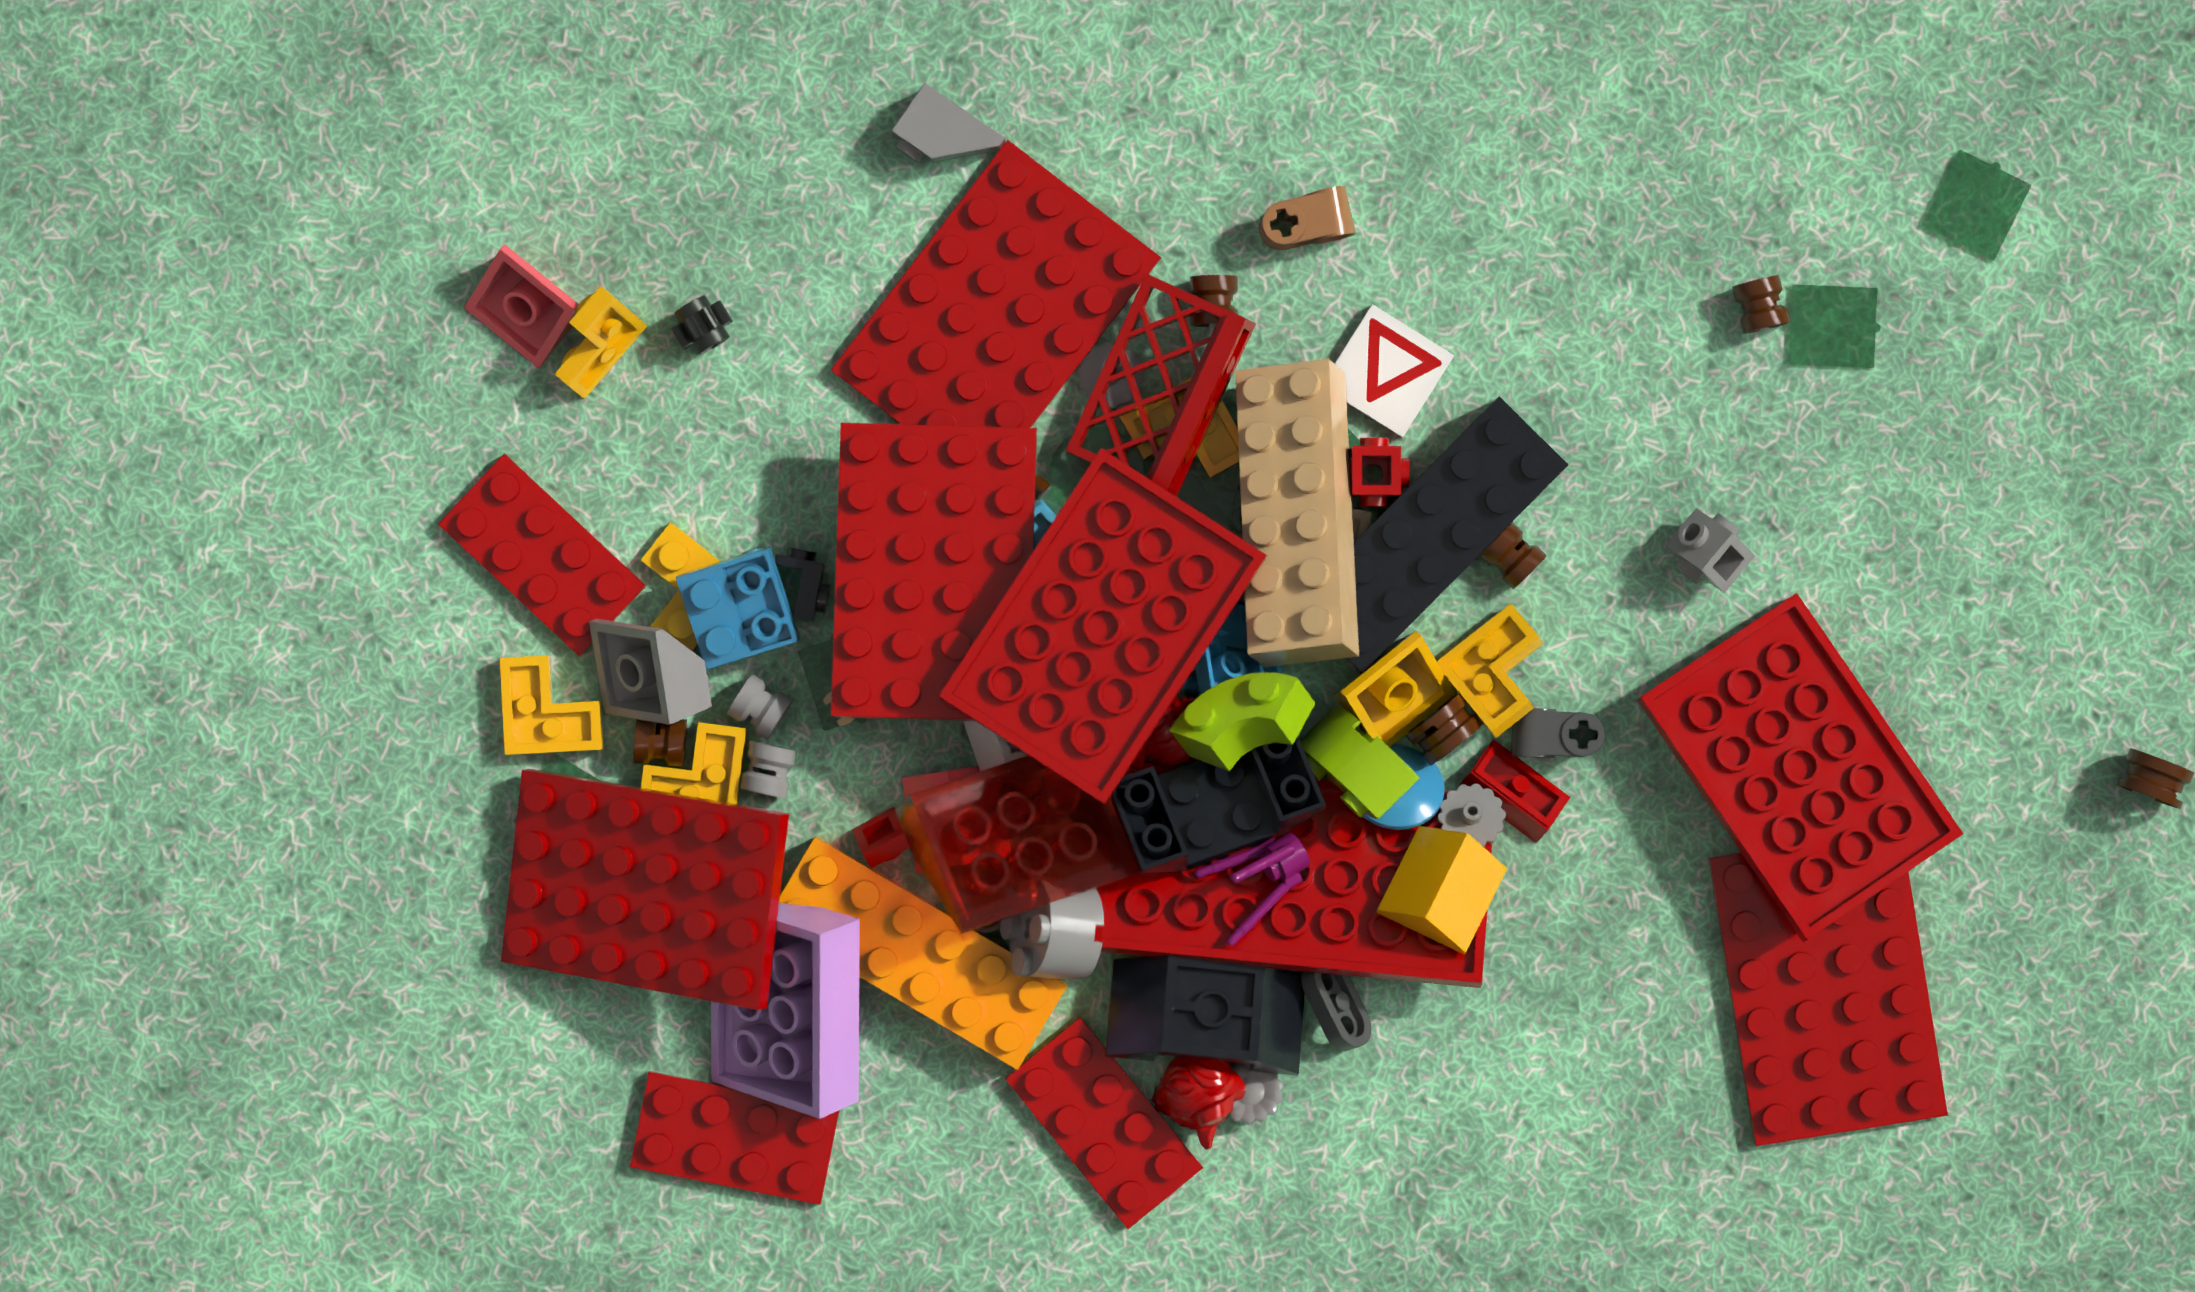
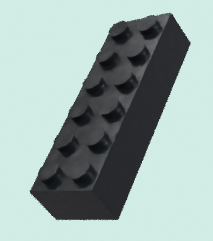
[1345,396,1568,673]

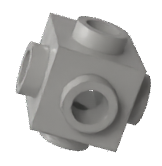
[1665,508,1755,593]

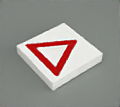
[1335,304,1454,438]

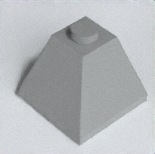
[589,619,712,725]

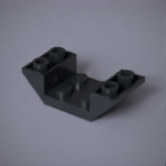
[1111,737,1326,873]
[1105,955,1305,1076]

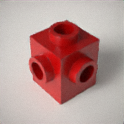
[1349,438,1409,507]

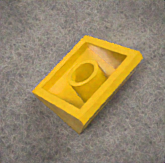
[1333,631,1456,747]
[1377,826,1507,955]

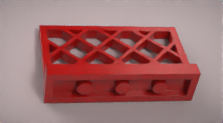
[1065,274,1256,497]

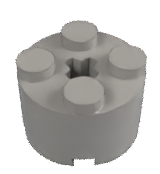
[1000,878,1104,980]

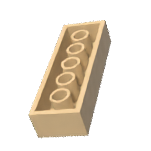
[1235,358,1359,667]

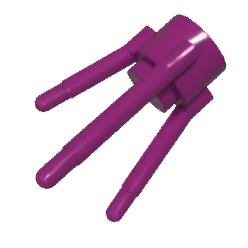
[1194,832,1310,946]

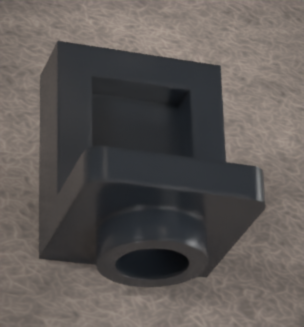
[775,547,830,621]

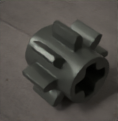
[671,295,733,355]

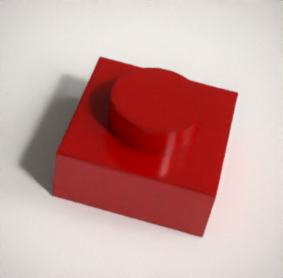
[852,807,914,869]

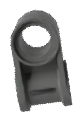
[1511,708,1605,758]

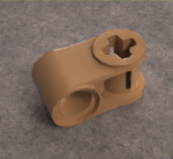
[1259,186,1356,250]

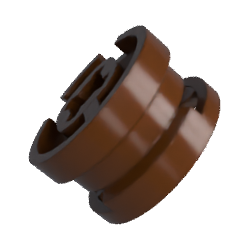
[1405,693,1483,766]
[2116,748,2194,809]

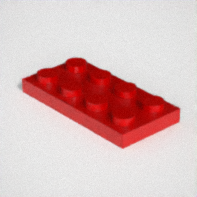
[438,453,647,657]
[1005,1017,1203,1229]
[630,1071,840,1205]

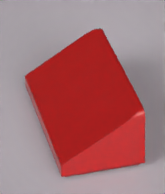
[1459,739,1571,843]

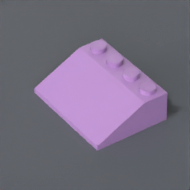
[711,903,860,1119]

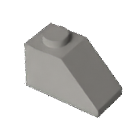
[892,83,1005,163]

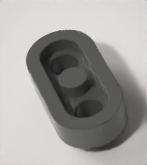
[1301,971,1371,1051]

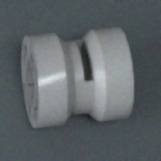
[727,674,793,740]
[739,741,797,798]

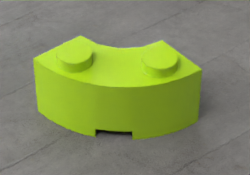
[1170,672,1316,771]
[1300,705,1420,819]

